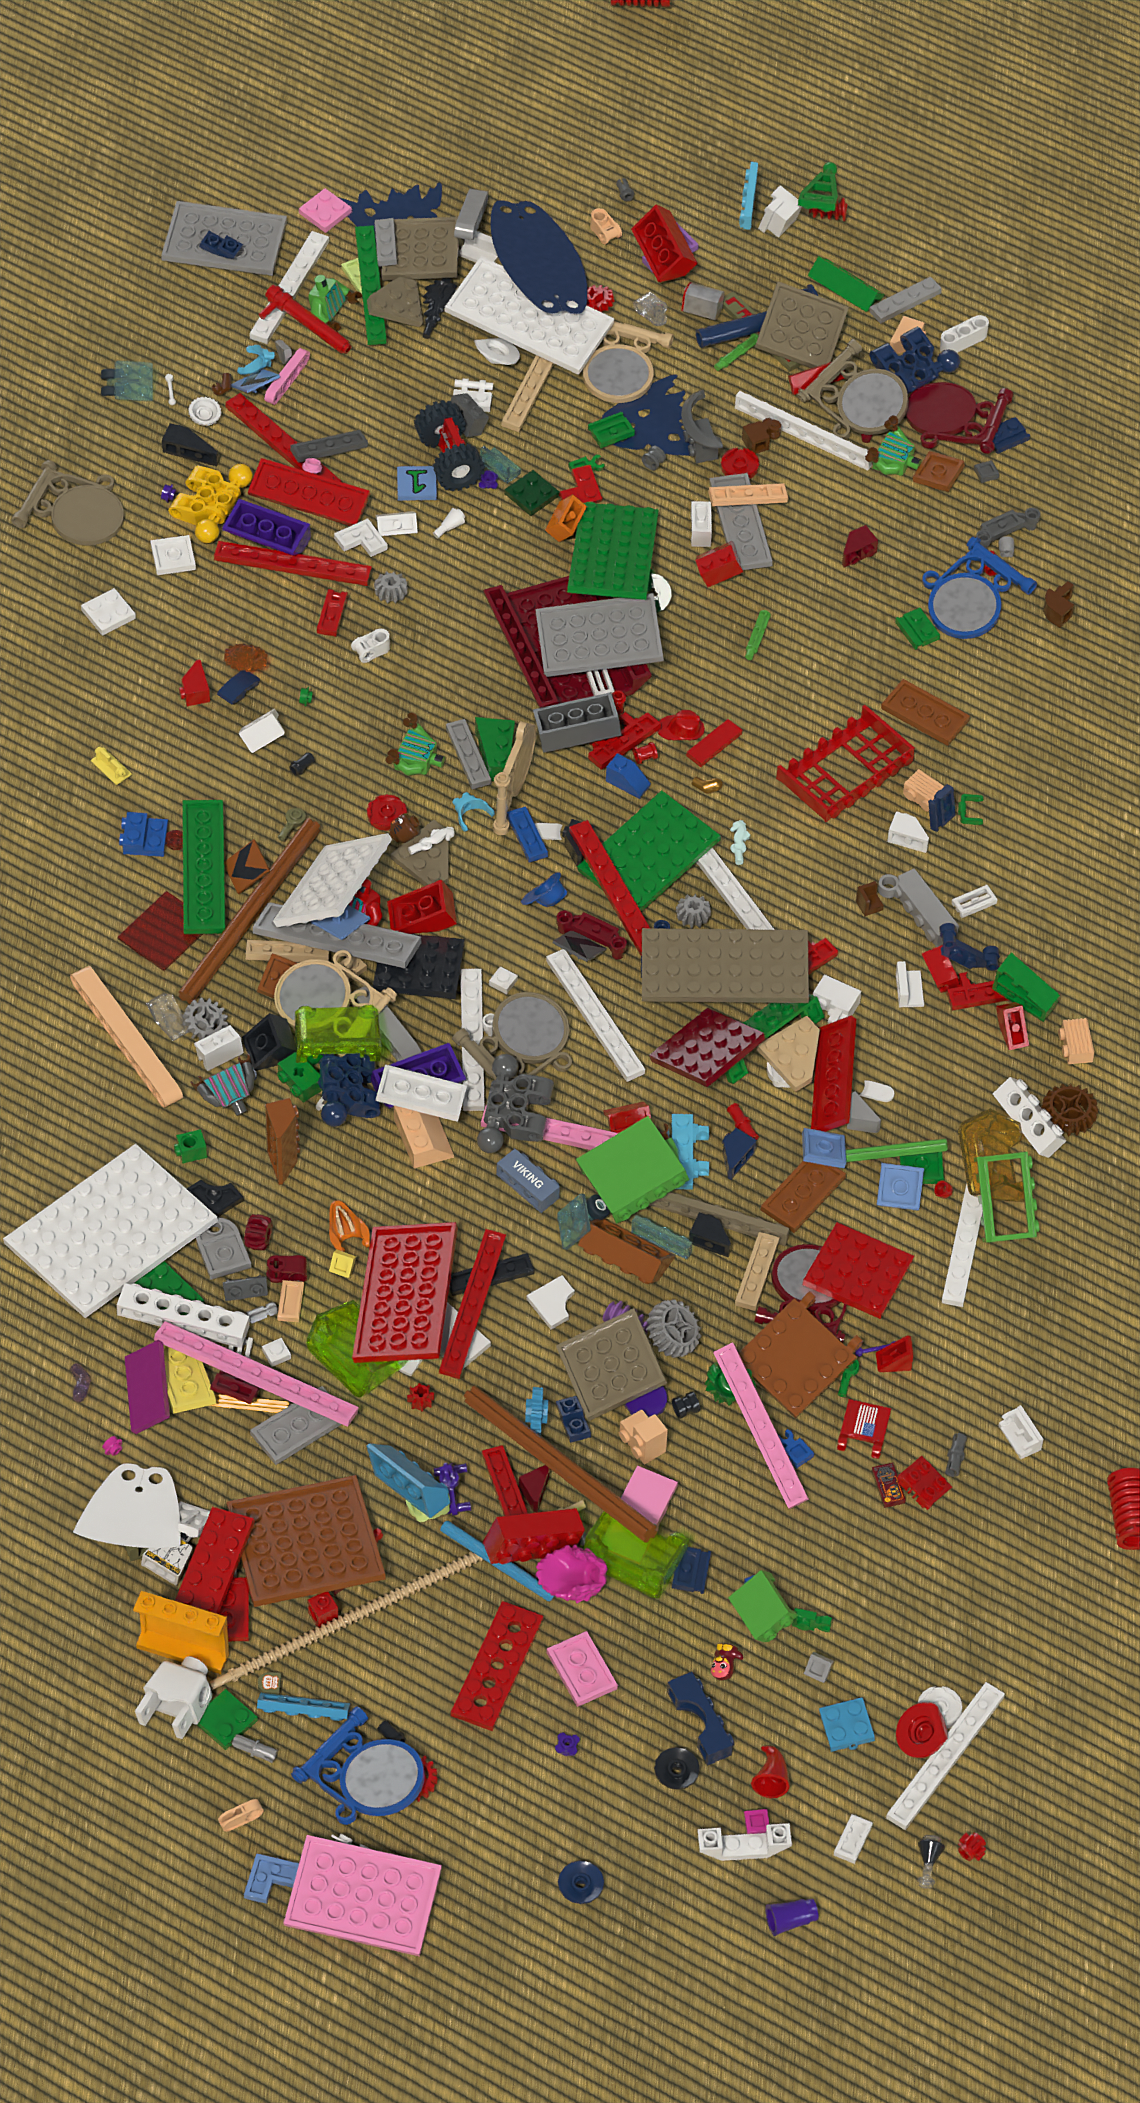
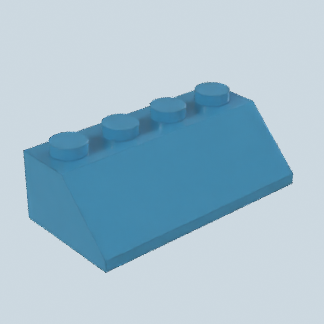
[366,1443,450,1518]

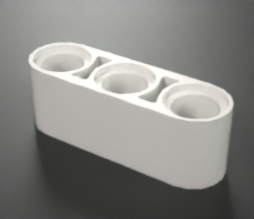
[940,315,989,353]

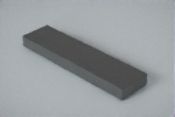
[290,430,368,462]

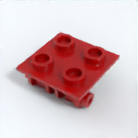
[896,1456,952,1510]

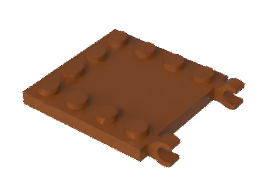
[739,1291,863,1419]

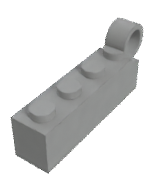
[878,868,959,947]

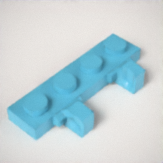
[739,162,758,230]
[672,1114,709,1190]

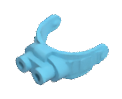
[237,345,275,374]
[452,792,495,832]

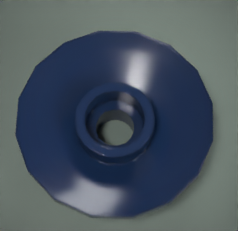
[558,1861,604,1904]

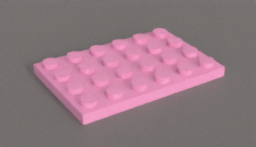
[284,1835,442,1957]

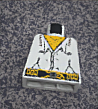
[141,1532,193,1586]

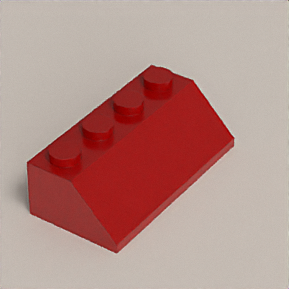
[631,204,698,282]

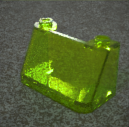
[294,1005,381,1063]
[306,1300,408,1398]
[584,1511,689,1599]

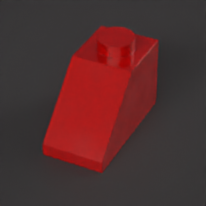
[179,659,210,706]
[996,1002,1029,1050]

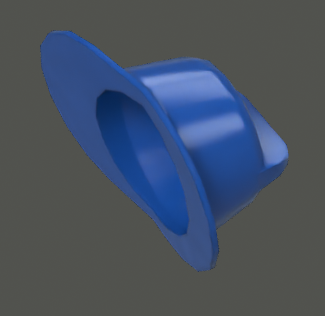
[521,872,567,907]

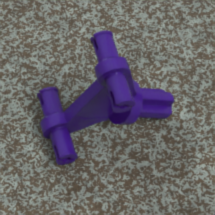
[434,1463,472,1516]

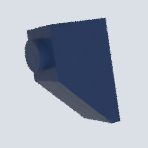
[722,1128,757,1180]

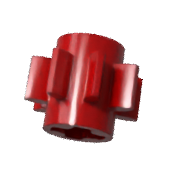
[407,1383,434,1412]
[958,1833,986,1861]

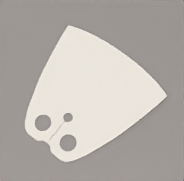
[73,1463,181,1548]

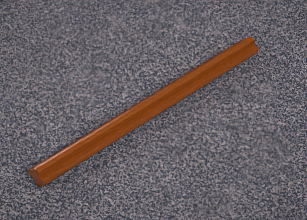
[179,818,320,1004]
[464,1386,657,1543]

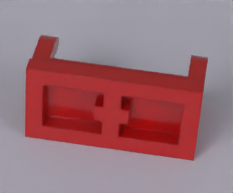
[921,945,959,993]

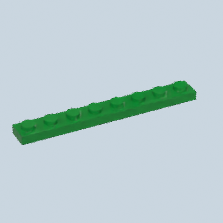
[355,225,387,345]

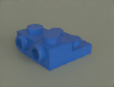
[119,812,168,857]

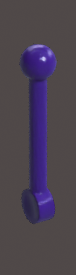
[854,1341,896,1357]

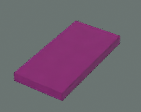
[125,1340,170,1434]

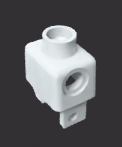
[135,1656,212,1739]

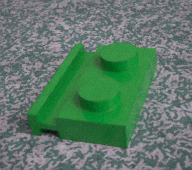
[588,412,635,448]
[895,608,940,650]

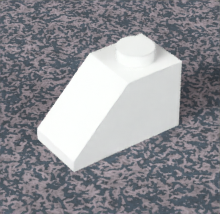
[887,812,929,853]

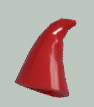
[751,1745,790,1798]

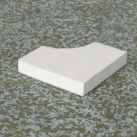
[527,1275,574,1330]

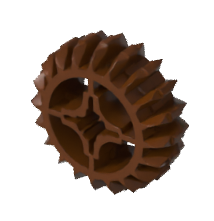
[1041,1083,1098,1137]

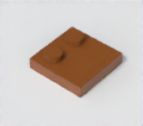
[913,451,965,492]

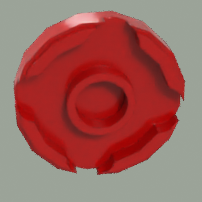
[721,448,759,479]
[367,794,407,831]

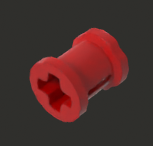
[632,742,658,764]

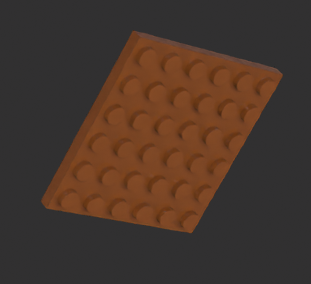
[226,1475,386,1607]

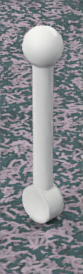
[165,374,176,406]

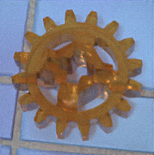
[224,643,268,672]

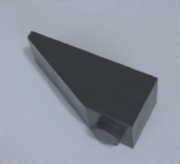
[162,423,218,467]

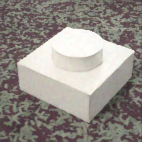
[489,967,518,994]
[262,1338,291,1367]

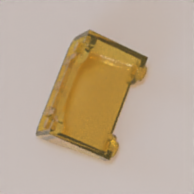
[958,1108,1034,1202]

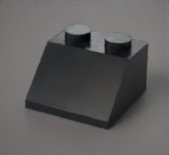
[242,1013,298,1071]

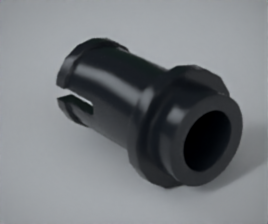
[289,752,315,776]
[377,1720,406,1743]

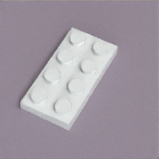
[376,1065,467,1122]

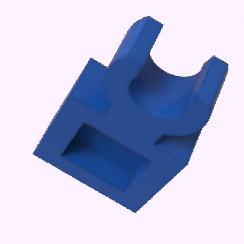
[778,1429,814,1469]

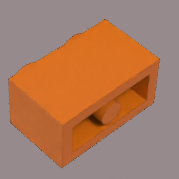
[545,495,587,542]

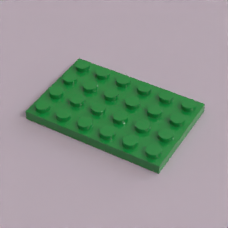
[577,790,721,912]

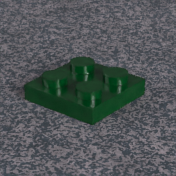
[504,470,559,516]

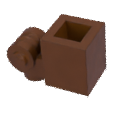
[742,418,781,454]

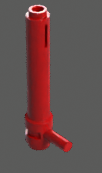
[258,285,352,354]

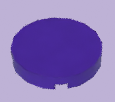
[624,1386,667,1418]

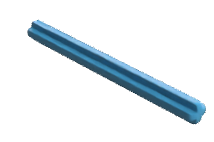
[440,1521,554,1602]

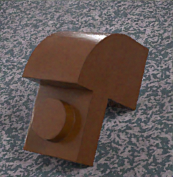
[1043,581,1074,628]

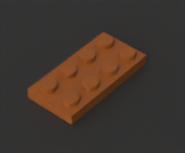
[881,679,970,746]
[760,1161,846,1233]

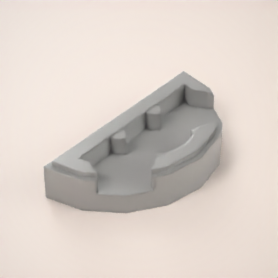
[275,339,292,364]

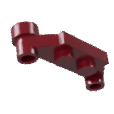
[556,910,627,960]

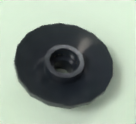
[654,1747,700,1790]

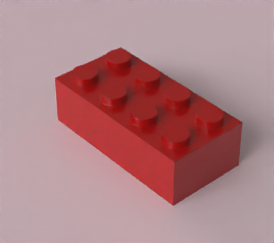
[483,1508,585,1564]

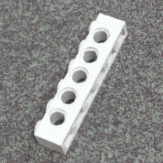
[117,1283,249,1348]

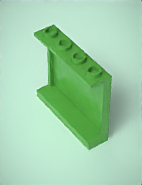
[576,1116,689,1224]

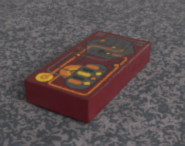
[871,1463,906,1508]

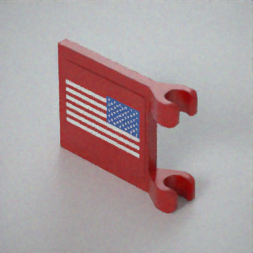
[837,1399,891,1459]

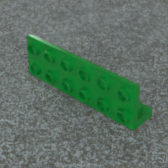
[725,994,825,1084]

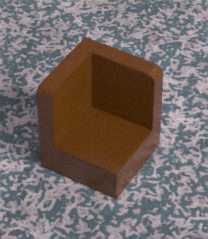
[856,881,884,917]

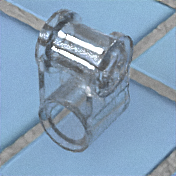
[633,291,667,326]

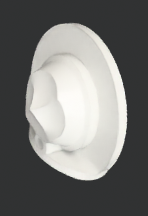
[474,338,520,365]

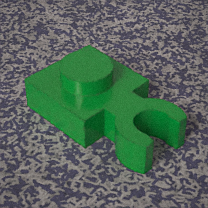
[568,455,605,473]
[792,1608,832,1632]

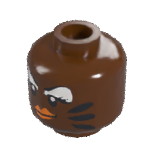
[389,813,420,843]

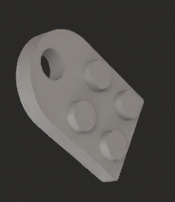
[196,1218,251,1280]

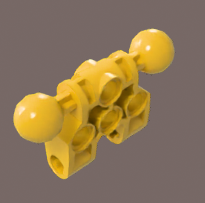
[168,464,253,543]

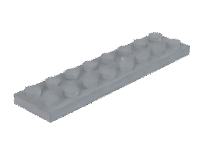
[253,902,421,968]

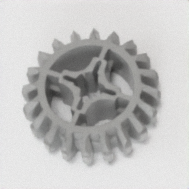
[646,1299,701,1358]

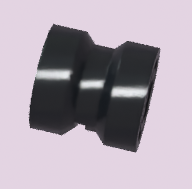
[671,1391,700,1419]

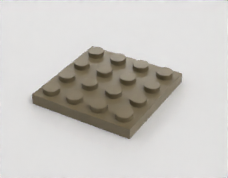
[382,217,459,280]
[755,281,849,368]
[556,1308,667,1421]

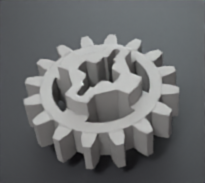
[182,998,228,1040]

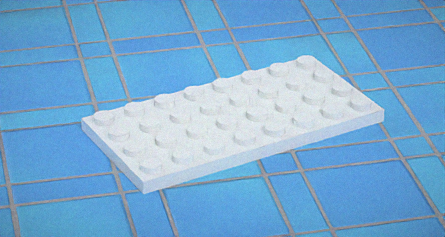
[444,256,614,375]

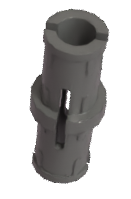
[945,1433,967,1477]

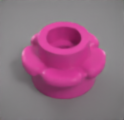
[102,1436,122,1456]

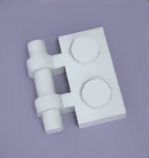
[453,378,493,412]

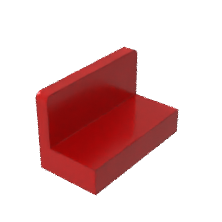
[603,1102,651,1133]

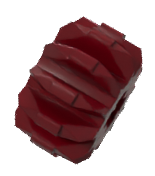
[244,1214,273,1251]

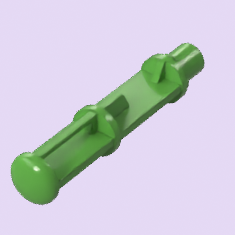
[714,334,758,371]
[745,610,771,660]

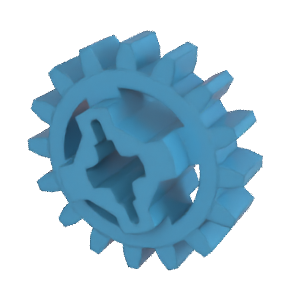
[525,1387,548,1435]

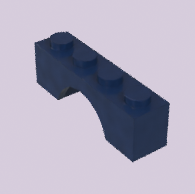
[667,1672,734,1766]

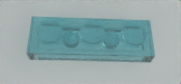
[631,1215,692,1260]

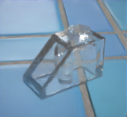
[146,993,188,1041]

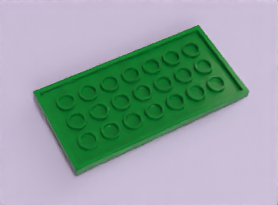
[567,502,659,600]

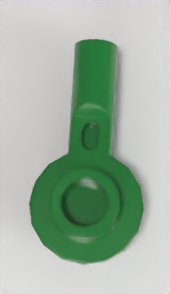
[838,1359,859,1397]

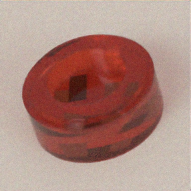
[165,830,183,850]

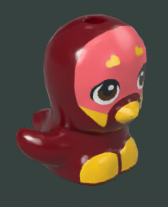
[711,1643,744,1681]

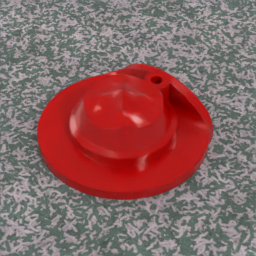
[896,1702,948,1758]

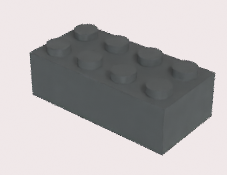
[533,692,621,753]

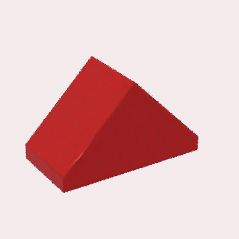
[875,1335,913,1372]

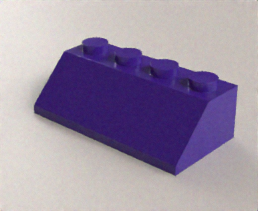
[222,499,311,556]
[370,1043,466,1109]

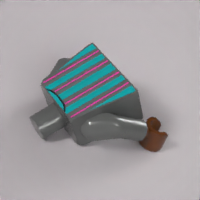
[190,1053,255,1116]

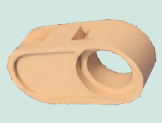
[218,1799,264,1832]

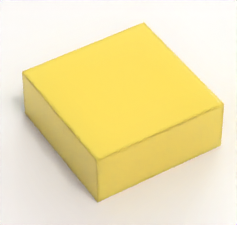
[329,1249,356,1278]

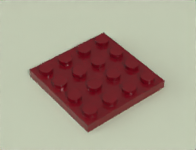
[649,1008,766,1087]

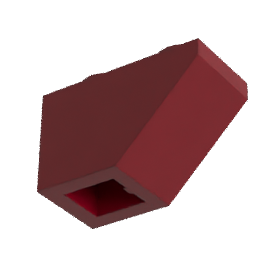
[842,525,878,568]

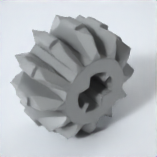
[374,571,407,604]
[676,893,711,929]

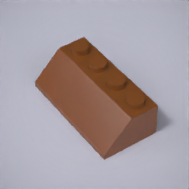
[265,1098,300,1185]
[578,1218,676,1284]

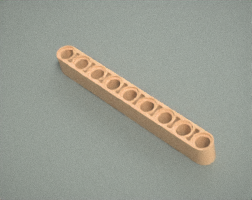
[70,966,183,1108]

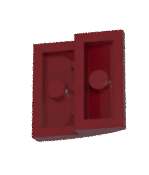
[210,1370,261,1404]

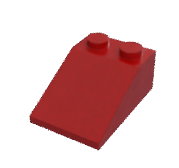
[387,879,457,934]

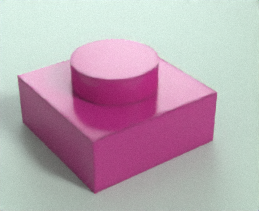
[744,1809,769,1834]

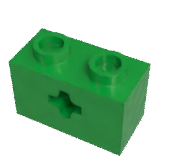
[277,1051,322,1103]

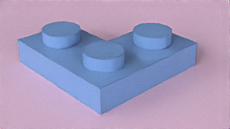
[244,1854,299,1904]

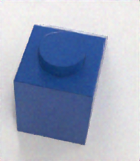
[606,753,651,799]

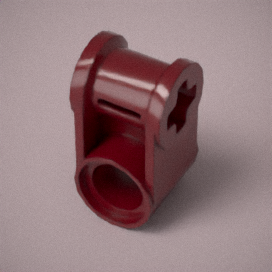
[266,1255,307,1283]

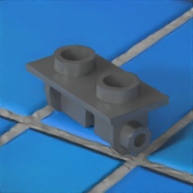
[222,1275,268,1301]

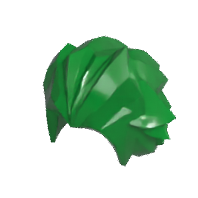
[705,1362,756,1406]

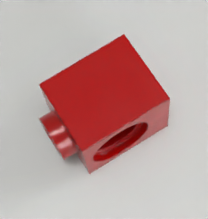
[307,1592,338,1628]

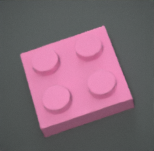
[299,188,352,233]

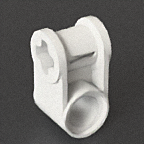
[351,629,390,663]

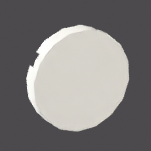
[918,1686,962,1729]

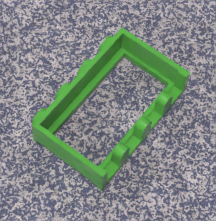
[974,1152,1039,1243]

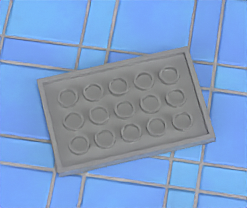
[161,201,287,276]
[536,593,663,677]

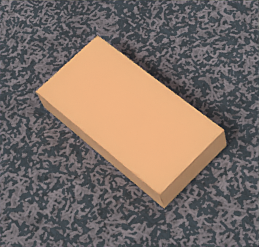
[277,1280,304,1323]

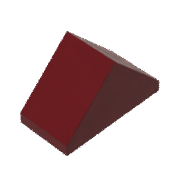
[519,1465,550,1513]

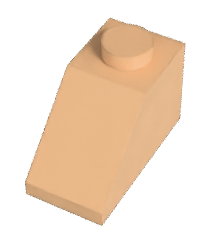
[890,316,926,354]

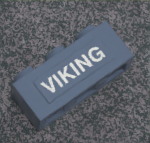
[496,1149,560,1213]

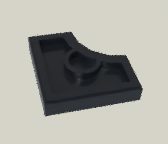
[187,1180,244,1218]

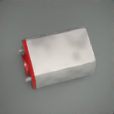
[681,282,725,320]

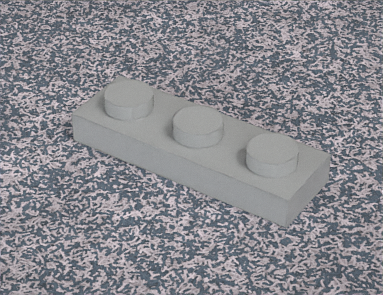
[375,218,397,266]

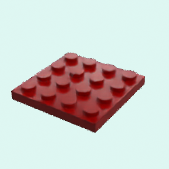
[802,1222,914,1319]

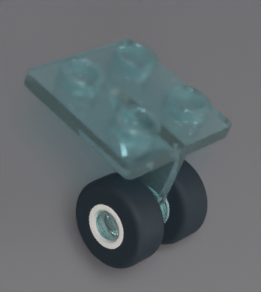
[101,361,153,401]
[557,1193,610,1250]

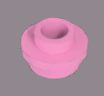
[302,458,322,474]

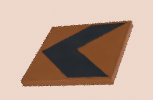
[224,839,270,894]

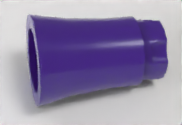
[765,1899,819,1936]

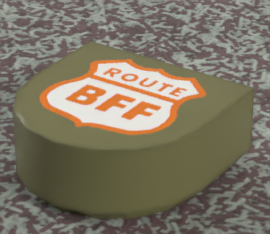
[258,1672,281,1695]

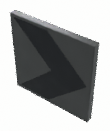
[553,931,607,962]

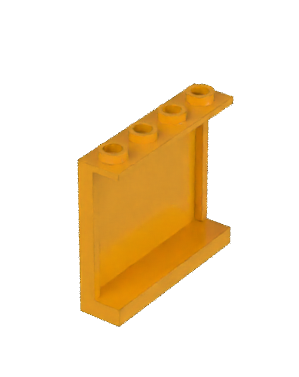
[133,1591,229,1674]

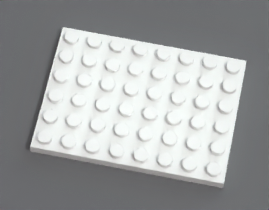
[3,1144,218,1318]

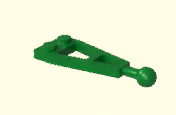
[798,162,838,212]

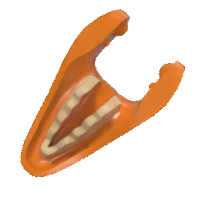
[329,1200,370,1252]

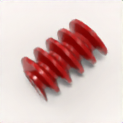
[809,197,848,221]

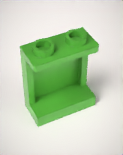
[728,1570,798,1642]

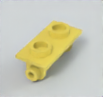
[91,747,132,785]

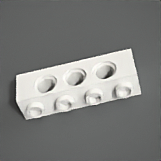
[993,1077,1066,1158]

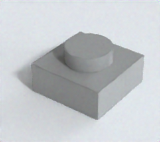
[804,1652,834,1683]

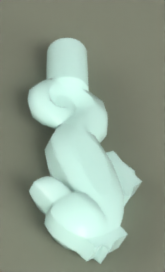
[730,820,750,865]

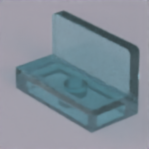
[480,446,521,484]

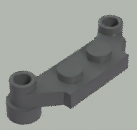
[976,508,1040,549]

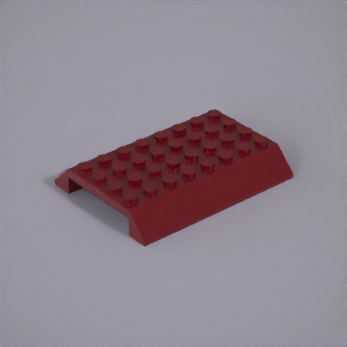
[483,576,652,708]

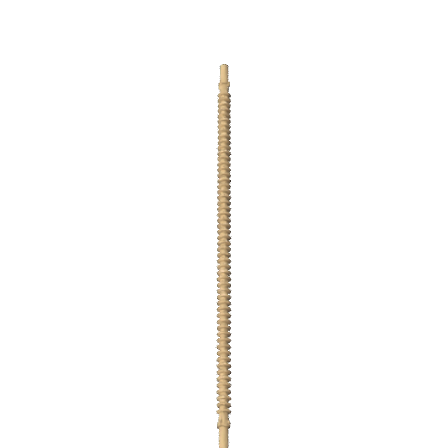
[209,1500,586,1690]

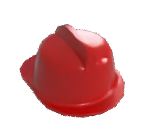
[657,709,705,740]

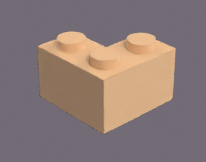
[619,1410,668,1464]

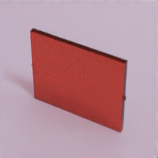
[117,891,203,971]

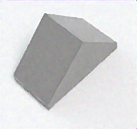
[847,1091,881,1133]

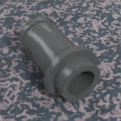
[616,178,634,202]

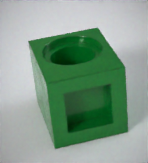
[174,1129,207,1164]

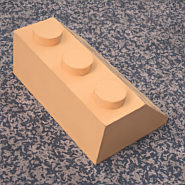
[394,1106,454,1169]

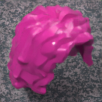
[535,1545,607,1603]

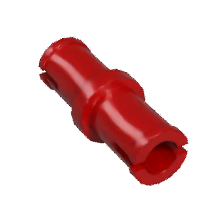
[727,1103,759,1140]

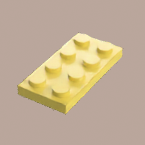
[163,1345,216,1414]

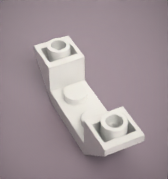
[697,1823,792,1861]

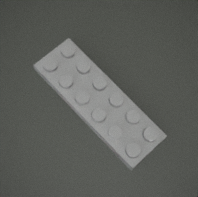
[709,473,773,570]

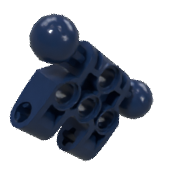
[869,327,961,394]
[315,1031,380,1127]

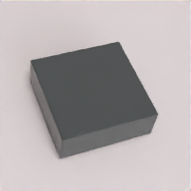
[974,460,1000,483]

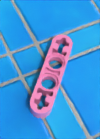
[265,348,310,405]

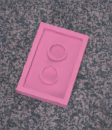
[546,1631,618,1707]

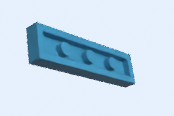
[257,1693,350,1721]

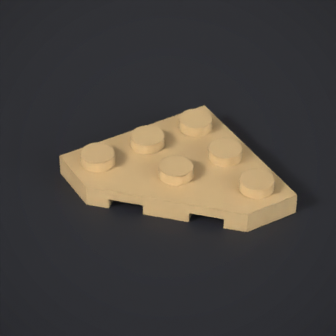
[757,1016,820,1092]

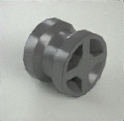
[642,446,666,470]

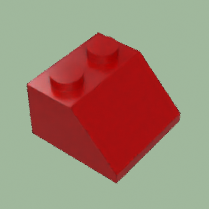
[695,541,743,587]

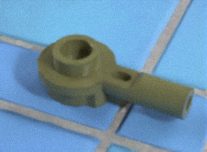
[278,808,306,842]

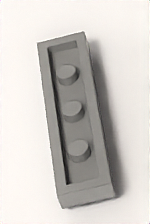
[869,276,942,324]
[446,719,491,789]

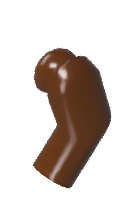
[211,373,231,396]

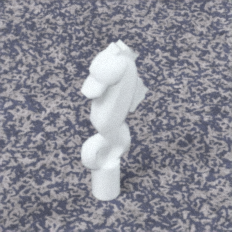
[408,827,454,855]

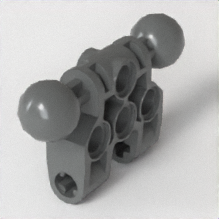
[477,1054,554,1153]

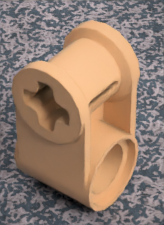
[590,208,622,244]

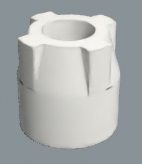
[482,1013,494,1036]

